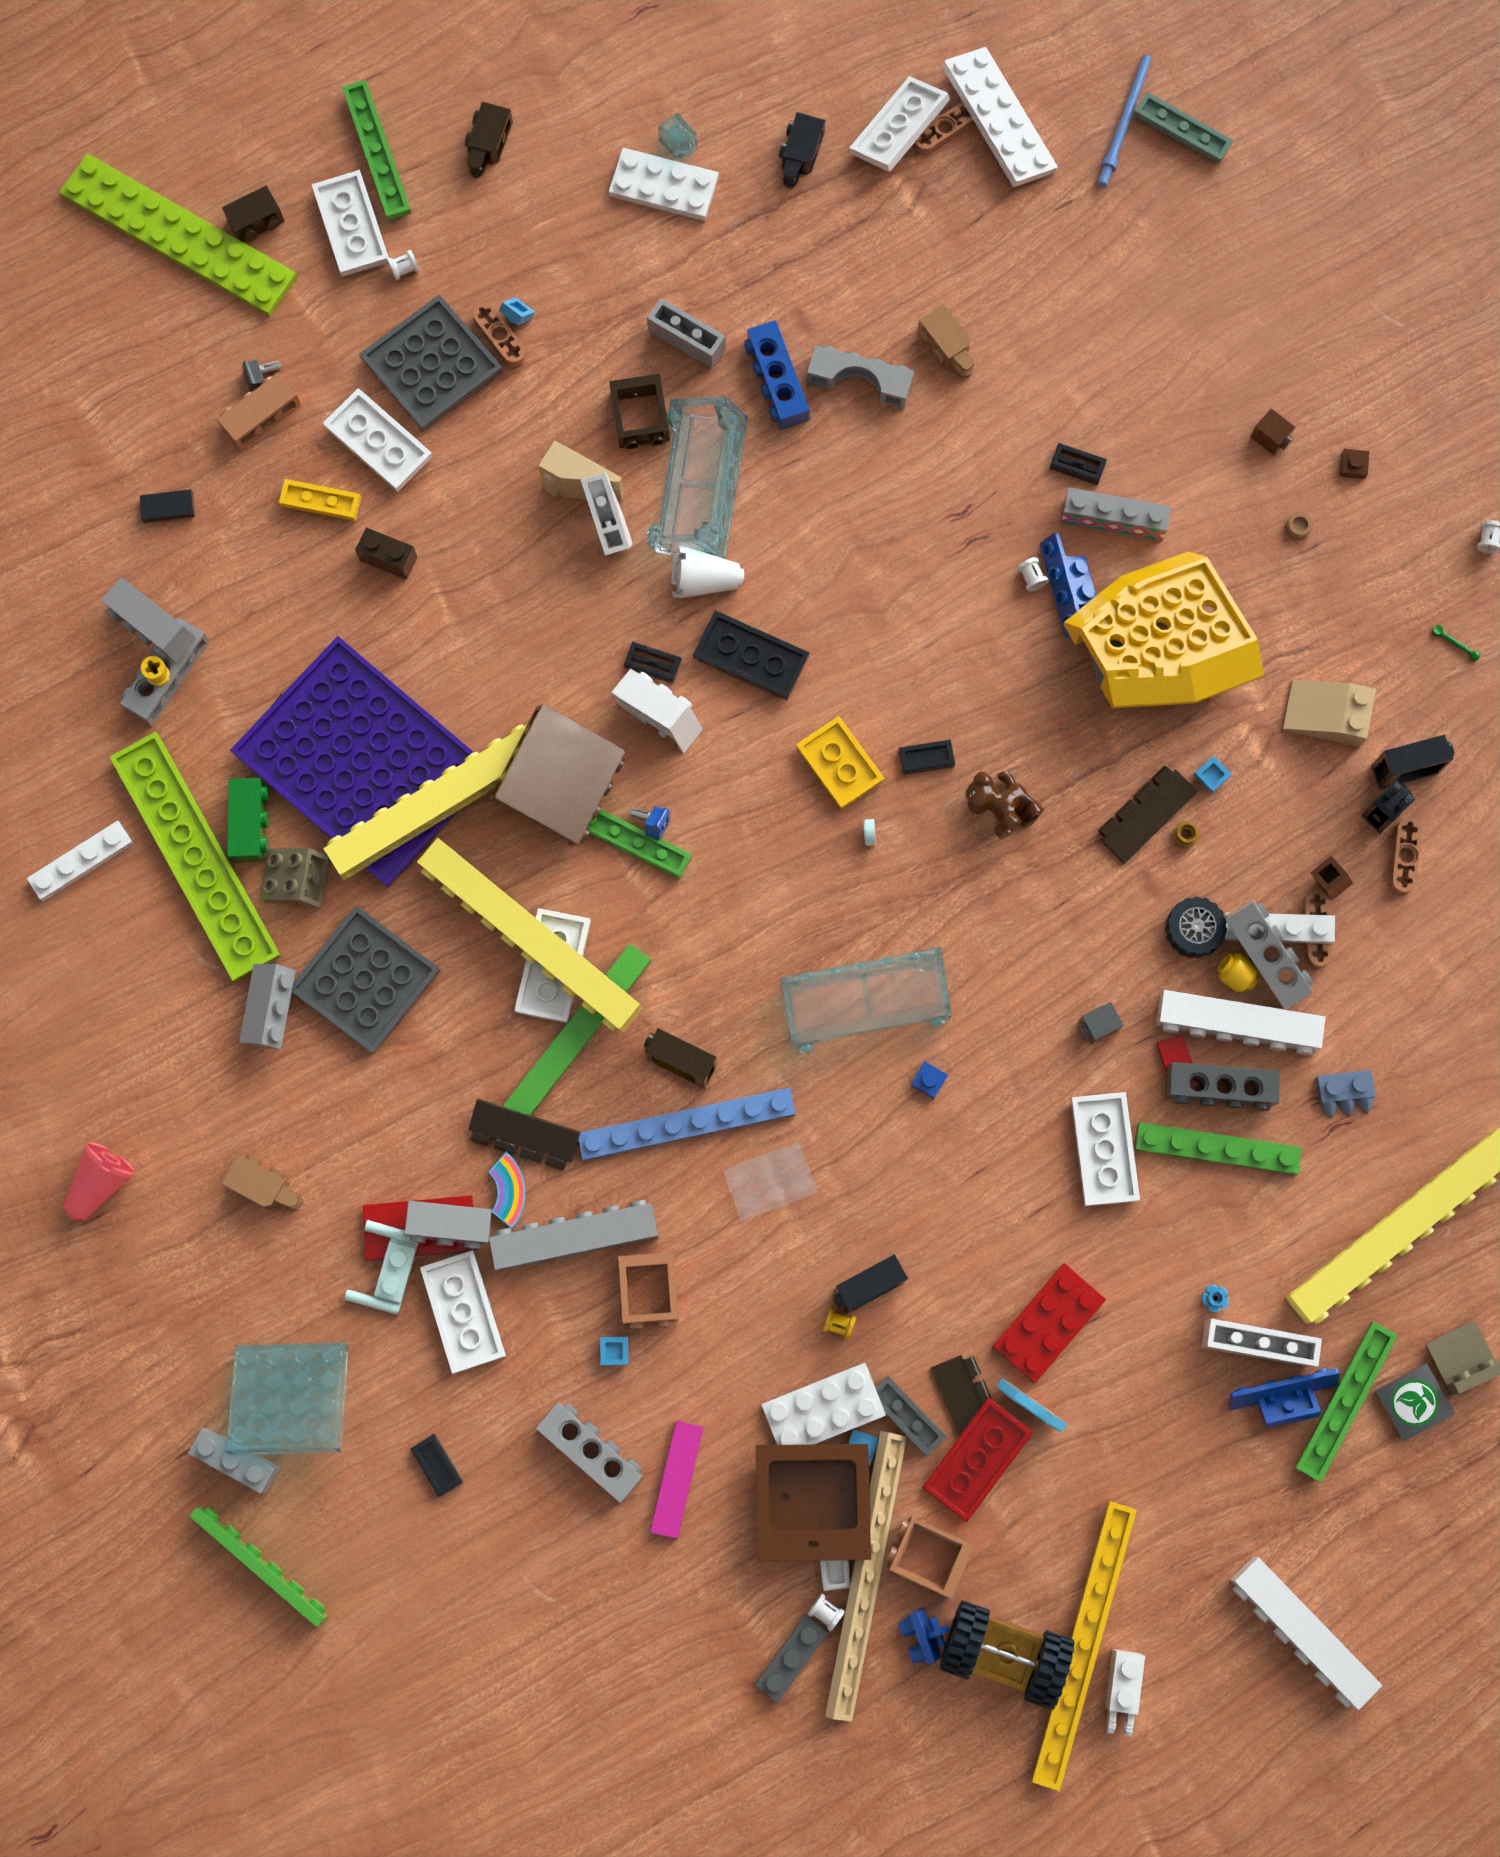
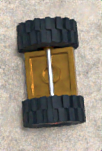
[940,1600,1075,1710]

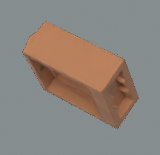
[618,1252,679,1329]
[886,1516,974,1599]

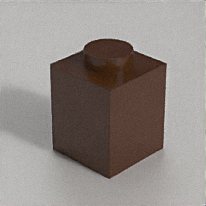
[1250,408,1295,455]
[1310,855,1353,900]

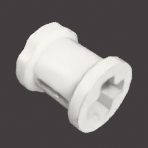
[387,249,420,281]
[1477,520,1500,554]
[1017,557,1049,592]
[807,1593,845,1631]

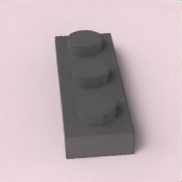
[875,1376,947,1456]
[755,1614,828,1703]

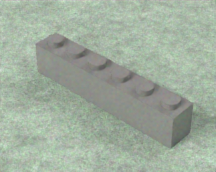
[489,1200,659,1272]

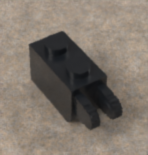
[779,112,826,188]
[1361,781,1415,834]

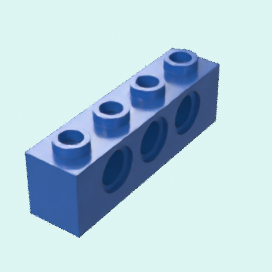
[744,320,810,430]

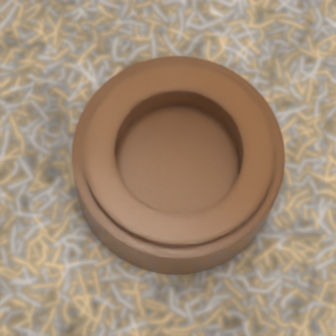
[1285,512,1313,540]

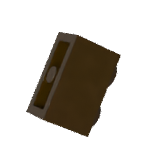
[221,185,285,242]
[355,527,417,580]

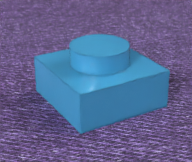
[499,297,535,325]
[1193,756,1232,794]
[600,1337,629,1366]
[848,1429,879,1466]

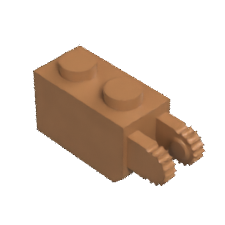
[917,304,974,379]
[221,1154,303,1210]

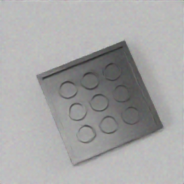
[359,294,503,431]
[292,905,441,1055]

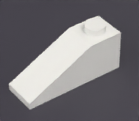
[581,472,633,555]

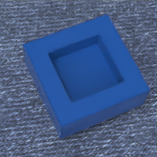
[911,1061,948,1099]

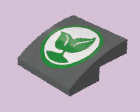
[1375,1363,1455,1441]

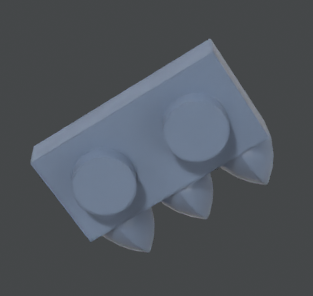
[1316,1070,1376,1118]

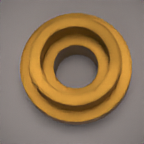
[1173,821,1200,848]

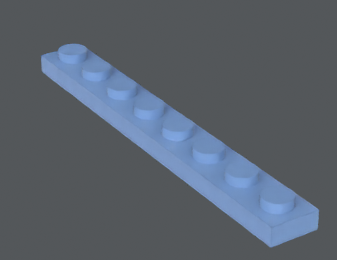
[579,1088,796,1161]

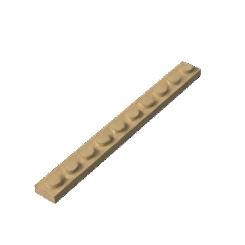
[825,1431,907,1721]

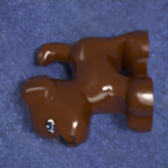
[965,771,1044,839]

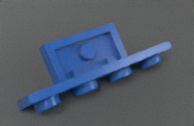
[1040,533,1096,638]
[1229,1368,1340,1429]

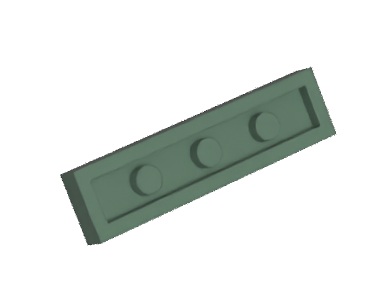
[1133,92,1233,164]

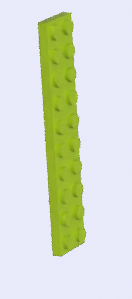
[59,153,298,317]
[110,732,282,983]

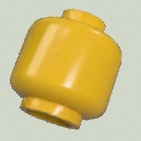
[1217,953,1259,993]

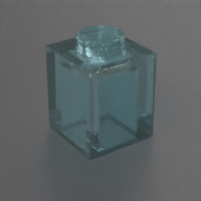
[658,113,697,161]

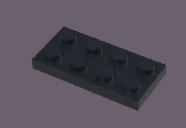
[693,610,810,701]

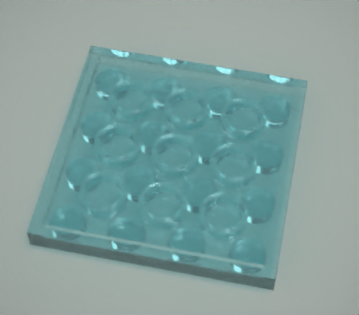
[226,1342,348,1455]

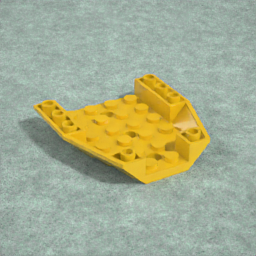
[1063,552,1264,708]

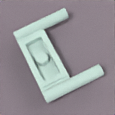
[345,1220,419,1315]

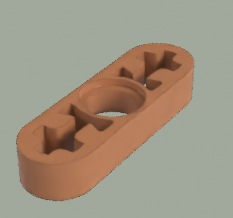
[914,102,975,155]
[473,303,526,367]
[1390,817,1422,895]
[1303,890,1332,968]

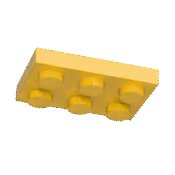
[796,716,885,810]

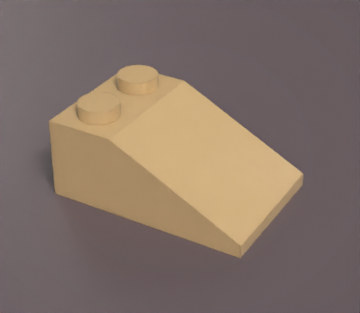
[538,441,624,501]
[1282,680,1376,747]

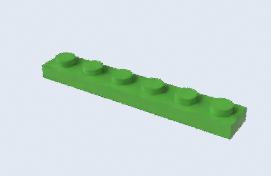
[342,80,412,221]
[1135,1122,1302,1175]
[1294,1321,1398,1483]
[189,1506,329,1627]

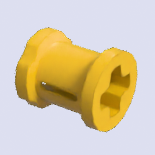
[141,656,170,687]
[823,1308,856,1340]

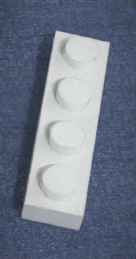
[27,821,134,902]
[1225,912,1335,944]

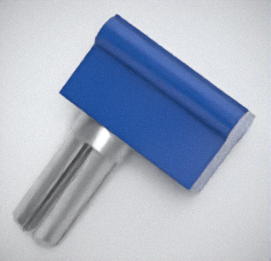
[630,807,670,840]

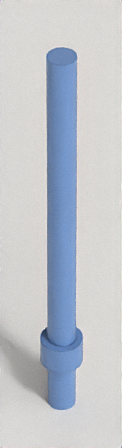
[1097,55,1152,188]

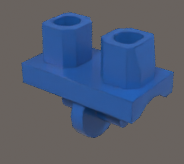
[899,1608,950,1665]

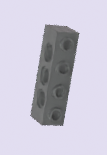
[1165,1062,1280,1111]

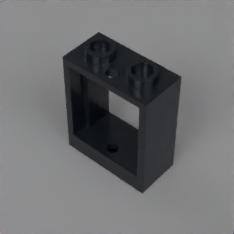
[1371,734,1454,790]
[832,1254,908,1314]

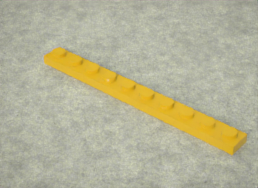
[1031,1501,1137,1791]

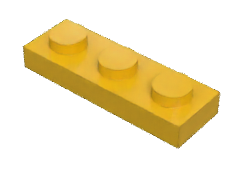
[279,479,361,521]

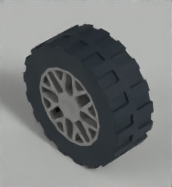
[1165,897,1227,958]

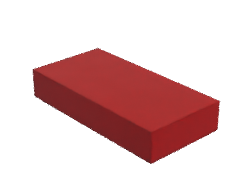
[1156,1035,1200,1089]

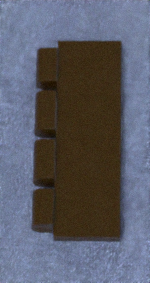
[1098,766,1198,864]
[468,1099,581,1171]
[931,1355,993,1435]

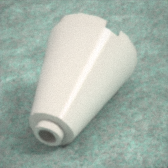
[671,546,744,599]

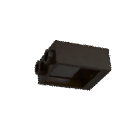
[609,374,670,449]
[643,1028,717,1089]

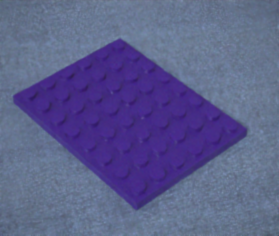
[230,636,474,888]

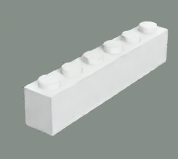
[1156,990,1325,1055]
[1230,1556,1382,1710]

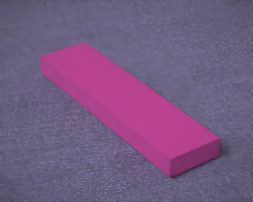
[650,1420,704,1539]

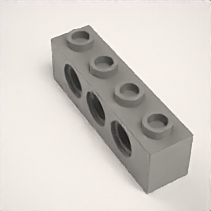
[120,617,210,726]
[1225,899,1314,1010]
[536,1402,644,1503]

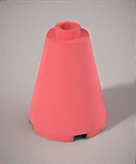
[63,1142,134,1221]

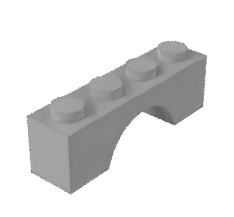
[807,345,914,409]

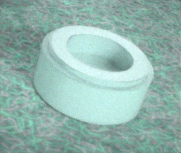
[864,819,876,846]

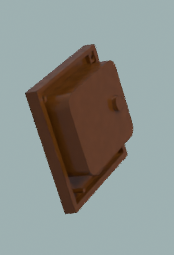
[756,1444,871,1562]

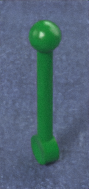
[1432,625,1480,661]

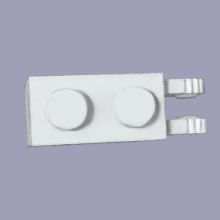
[1105,1649,1145,1737]

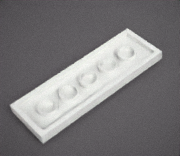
[942,47,1058,188]

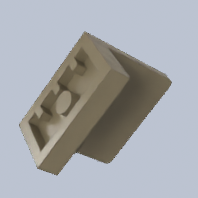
[260,848,330,908]
[1425,1321,1500,1395]

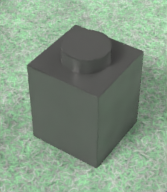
[1078,1002,1124,1044]

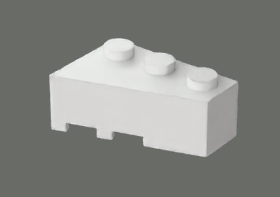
[611,669,703,753]

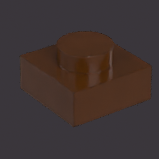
[1340,448,1370,479]

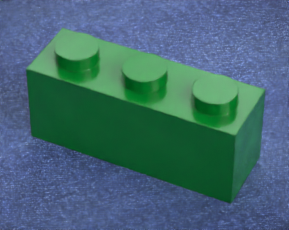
[228,778,270,863]

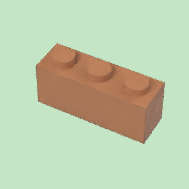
[217,373,301,451]

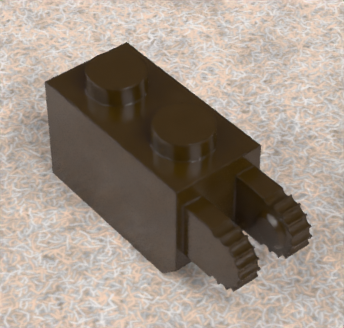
[465,102,513,178]

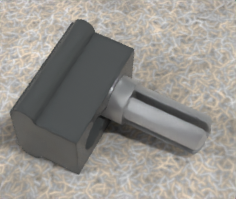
[242,359,281,392]

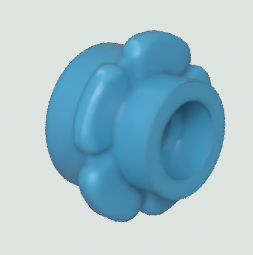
[1202,1285,1229,1312]

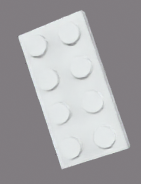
[849,76,950,172]
[609,148,719,221]
[312,170,389,277]
[322,388,433,492]
[514,908,591,1024]
[1071,1092,1140,1207]
[420,1250,506,1374]
[762,1363,886,1445]

